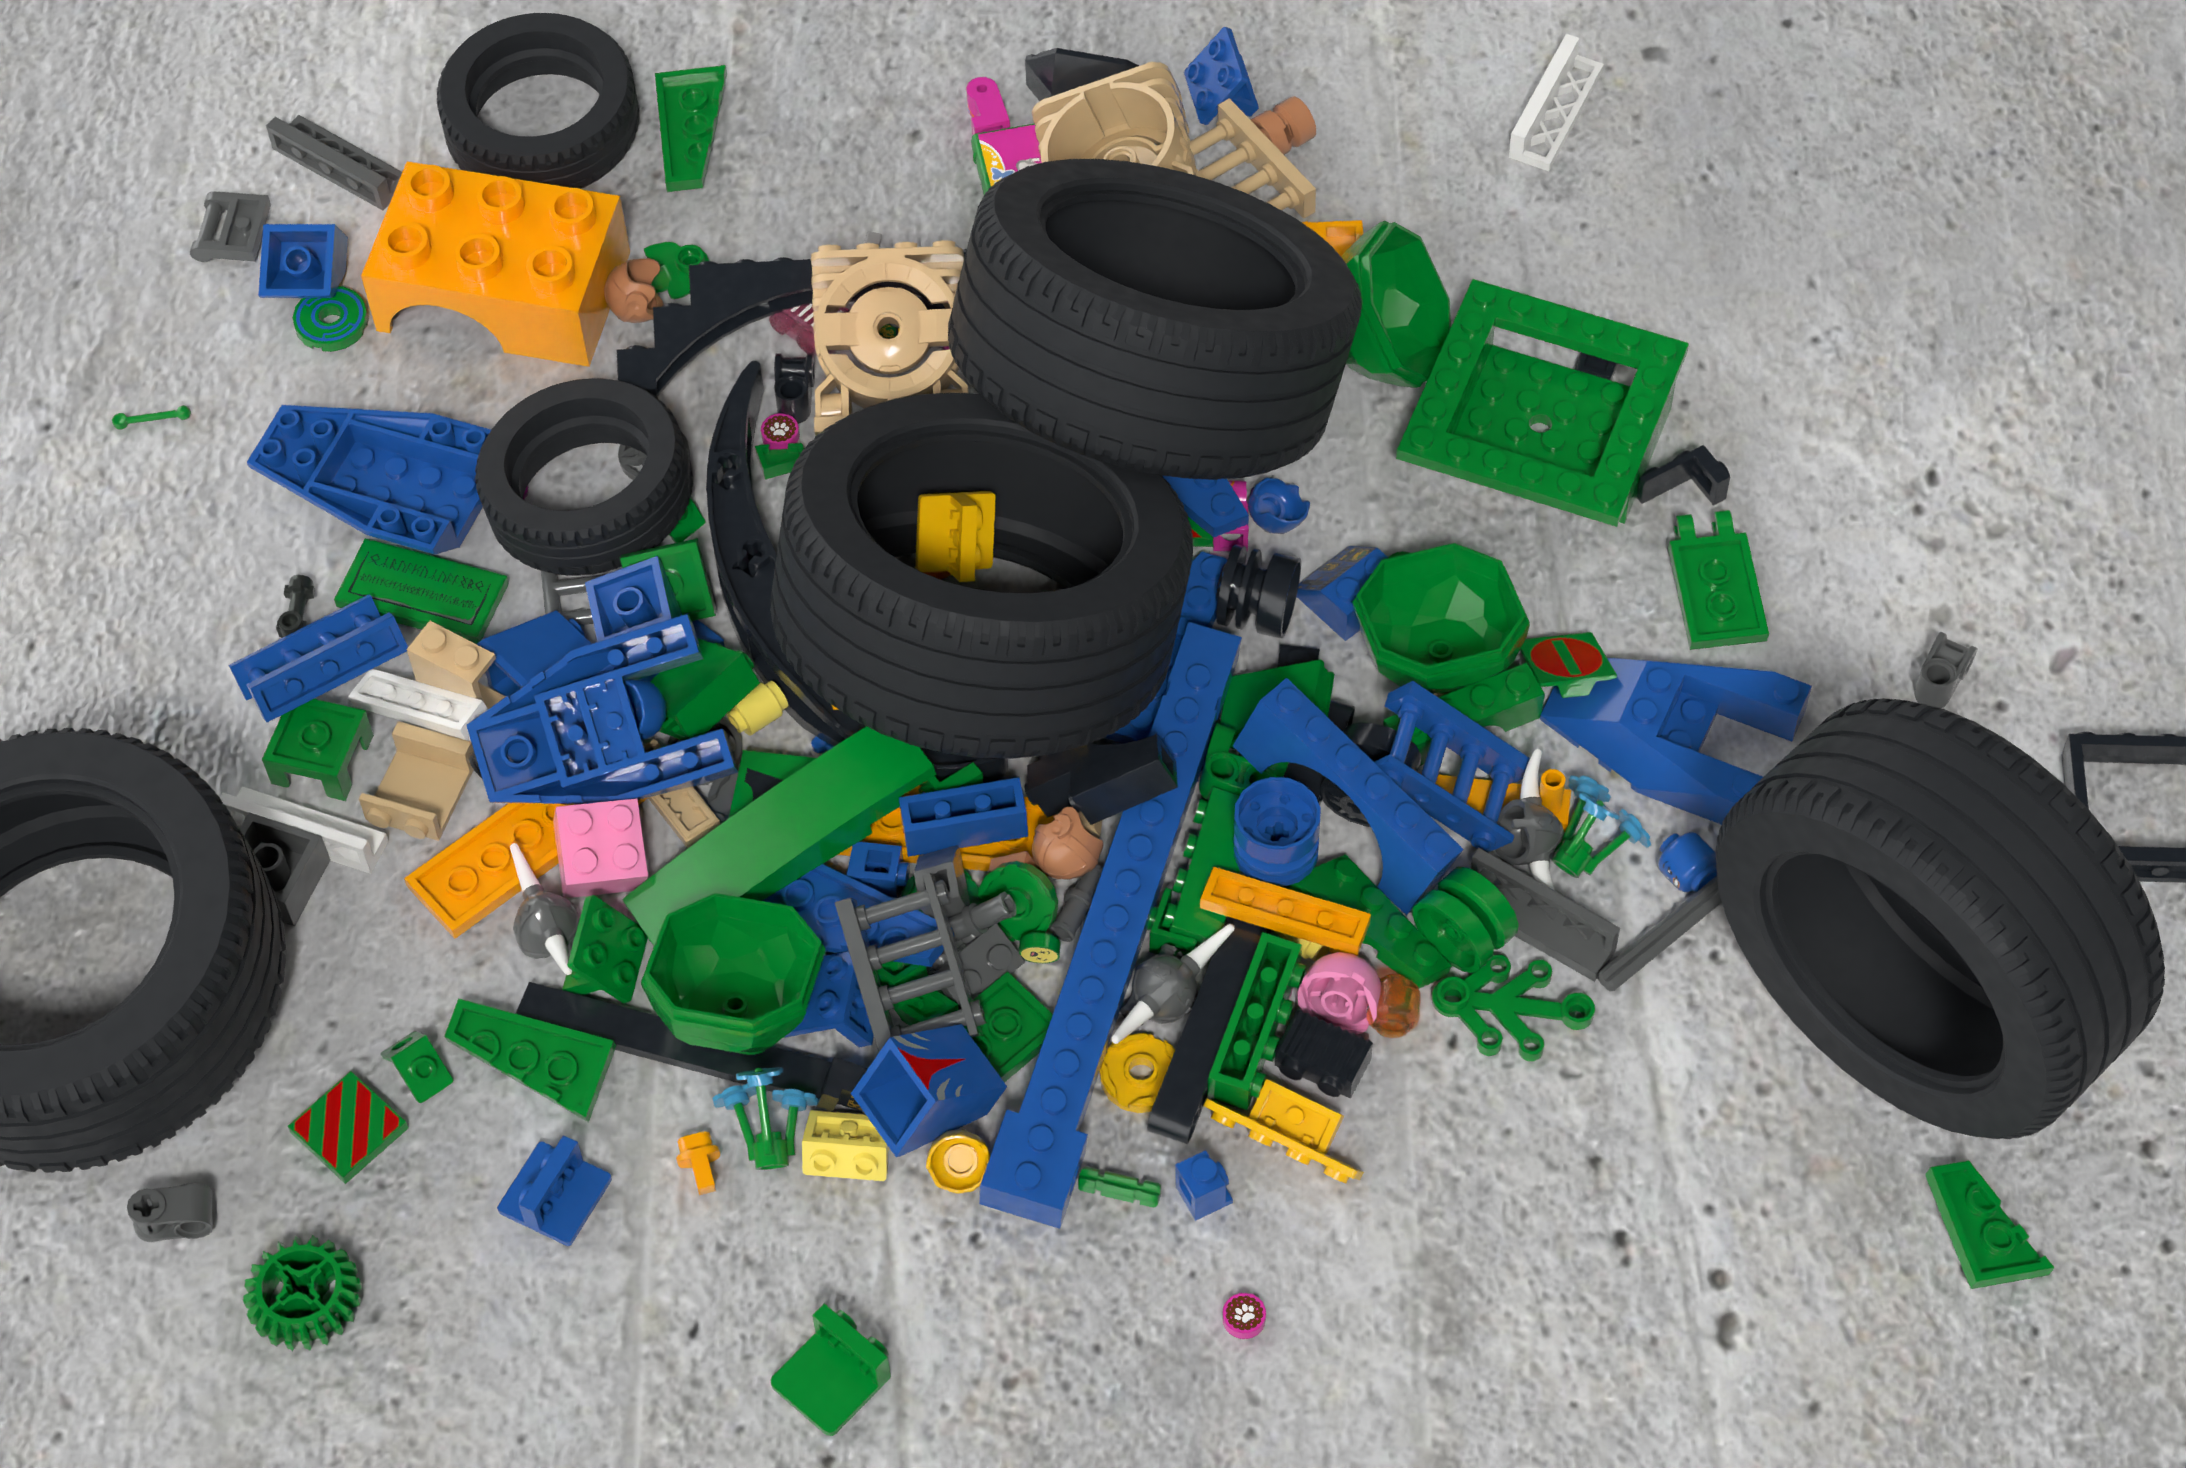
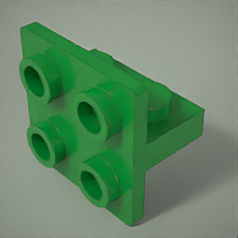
[562,895,648,1003]

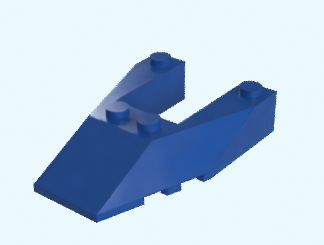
[466,614,738,804]
[1540,658,1812,825]

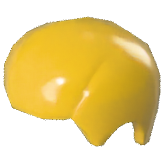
[926,1129,990,1194]

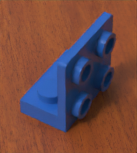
[784,951,874,1048]

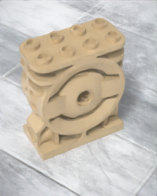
[1032,62,1196,176]
[811,240,969,436]

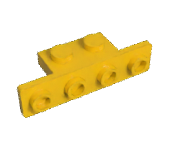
[1203,1079,1364,1184]

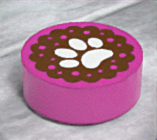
[761,413,800,450]
[1223,1293,1266,1339]

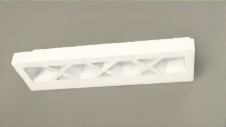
[1509,34,1604,171]
[220,786,389,874]

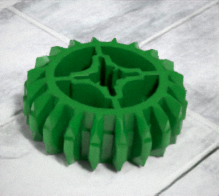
[243,1235,362,1352]

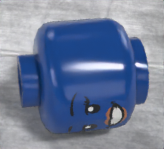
[1658,832,1717,892]

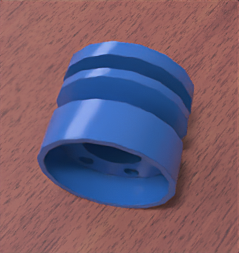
[1234,777,1321,887]

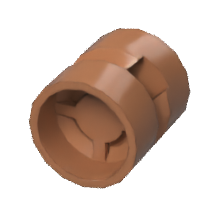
[1250,96,1316,155]

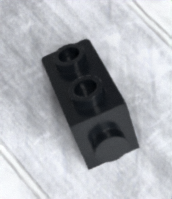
[1637,445,1730,506]

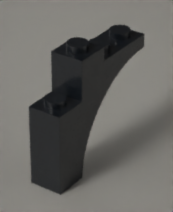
[1024,734,1178,825]

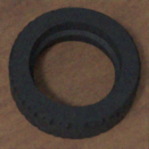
[436,13,639,189]
[475,378,693,576]

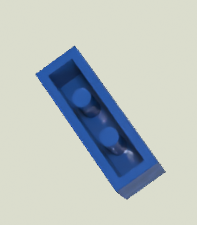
[899,777,1028,857]

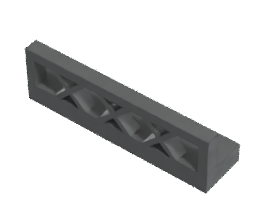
[266,115,402,211]
[1471,848,1620,982]

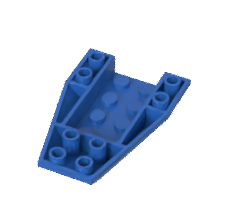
[247,405,491,555]

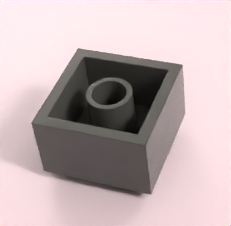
[240,812,331,926]

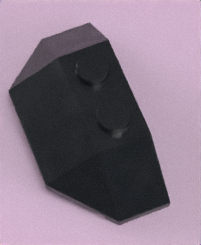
[1025,48,1139,101]

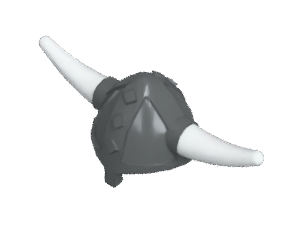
[1495,749,1564,913]
[510,843,580,975]
[1111,924,1235,1044]

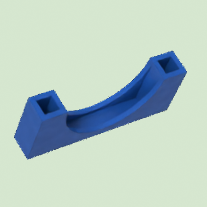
[1233,678,1464,916]

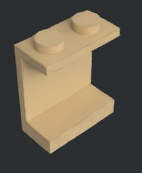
[406,621,506,709]
[359,721,477,841]

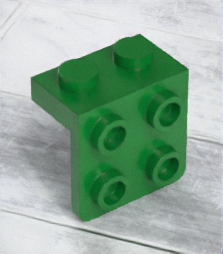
[771,1303,891,1436]

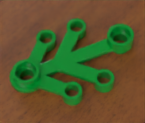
[1432,955,1595,1061]

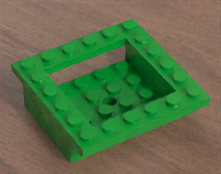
[1396,279,1689,527]

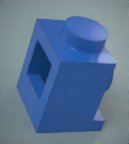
[847,842,910,897]
[1175,1150,1233,1221]

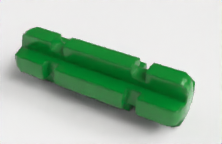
[1078,1166,1162,1208]

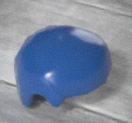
[1248,478,1310,534]
[625,680,666,740]

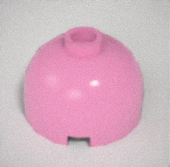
[1297,952,1383,1035]

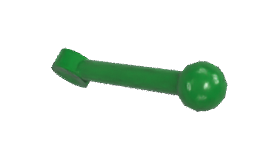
[112,405,191,430]

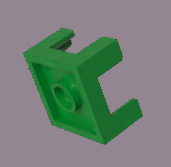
[262,699,374,801]

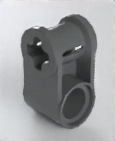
[1914,632,1978,708]
[127,1183,213,1242]

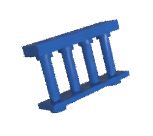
[228,594,408,723]
[1374,681,1530,853]

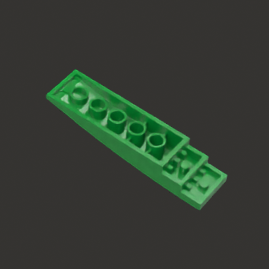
[622,726,936,947]

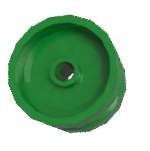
[1412,866,1519,973]

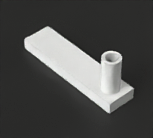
[348,669,488,760]

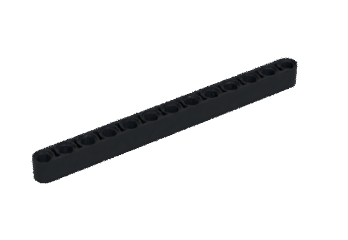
[1147,699,1355,1144]

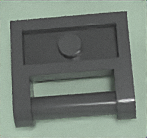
[190,191,271,262]

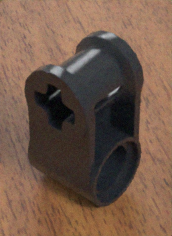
[774,353,815,424]

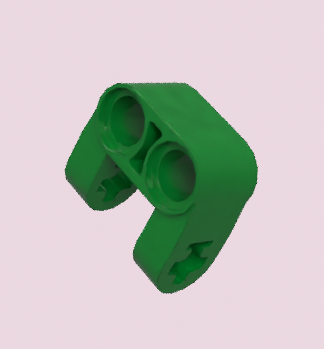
[1199,723,1289,800]

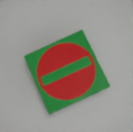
[1520,632,1617,698]

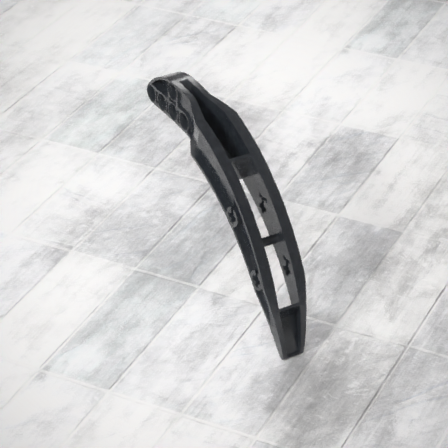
[706,361,1008,786]

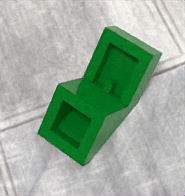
[877,961,959,1025]

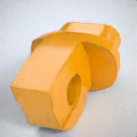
[676,1131,721,1195]

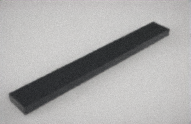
[515,982,831,1100]

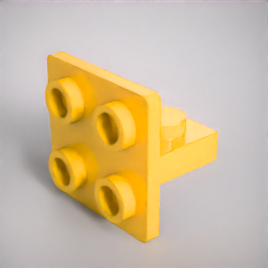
[916,491,996,582]

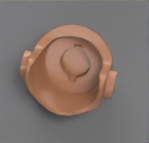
[604,258,663,323]
[1032,807,1103,880]

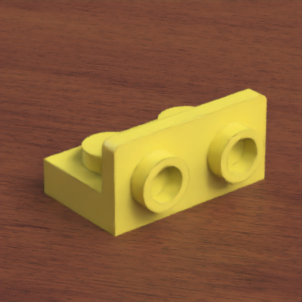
[802,1110,889,1181]

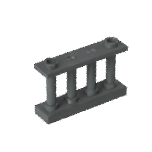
[835,873,986,1052]

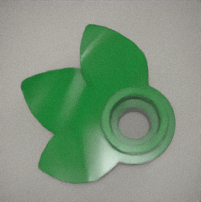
[644,242,709,299]

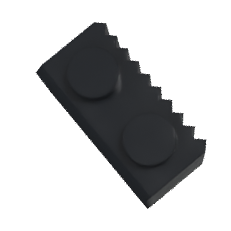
[1275,1010,1373,1099]

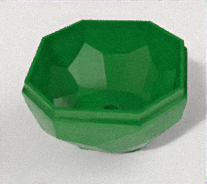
[1341,221,1451,388]
[1353,543,1530,694]
[641,893,826,1055]

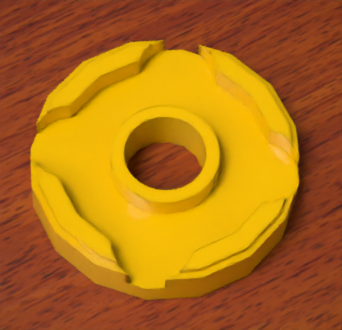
[1099,1033,1175,1113]

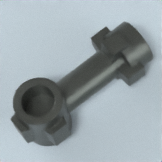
[276,575,315,638]

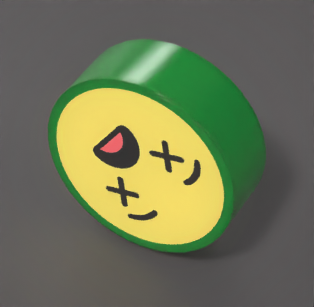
[1019,932,1061,964]

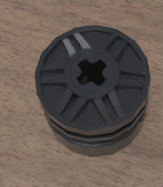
[1216,544,1301,639]
[1320,722,1421,827]

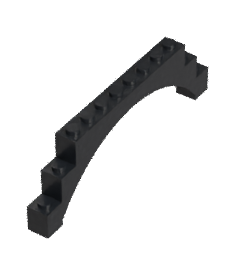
[617,249,967,397]

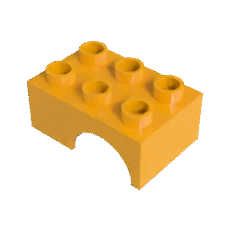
[361,161,630,367]

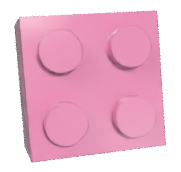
[553,798,648,898]

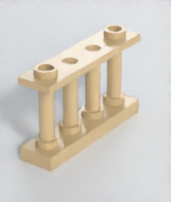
[1190,98,1316,219]

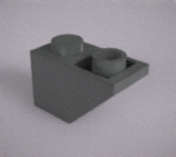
[914,845,970,919]

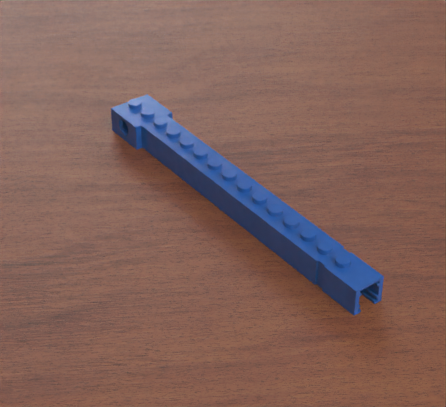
[979,622,1242,1229]

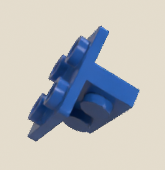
[1184,27,1259,125]
[497,1135,612,1246]

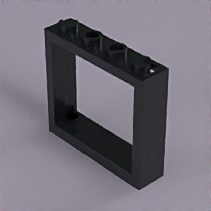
[2061,732,2186,883]

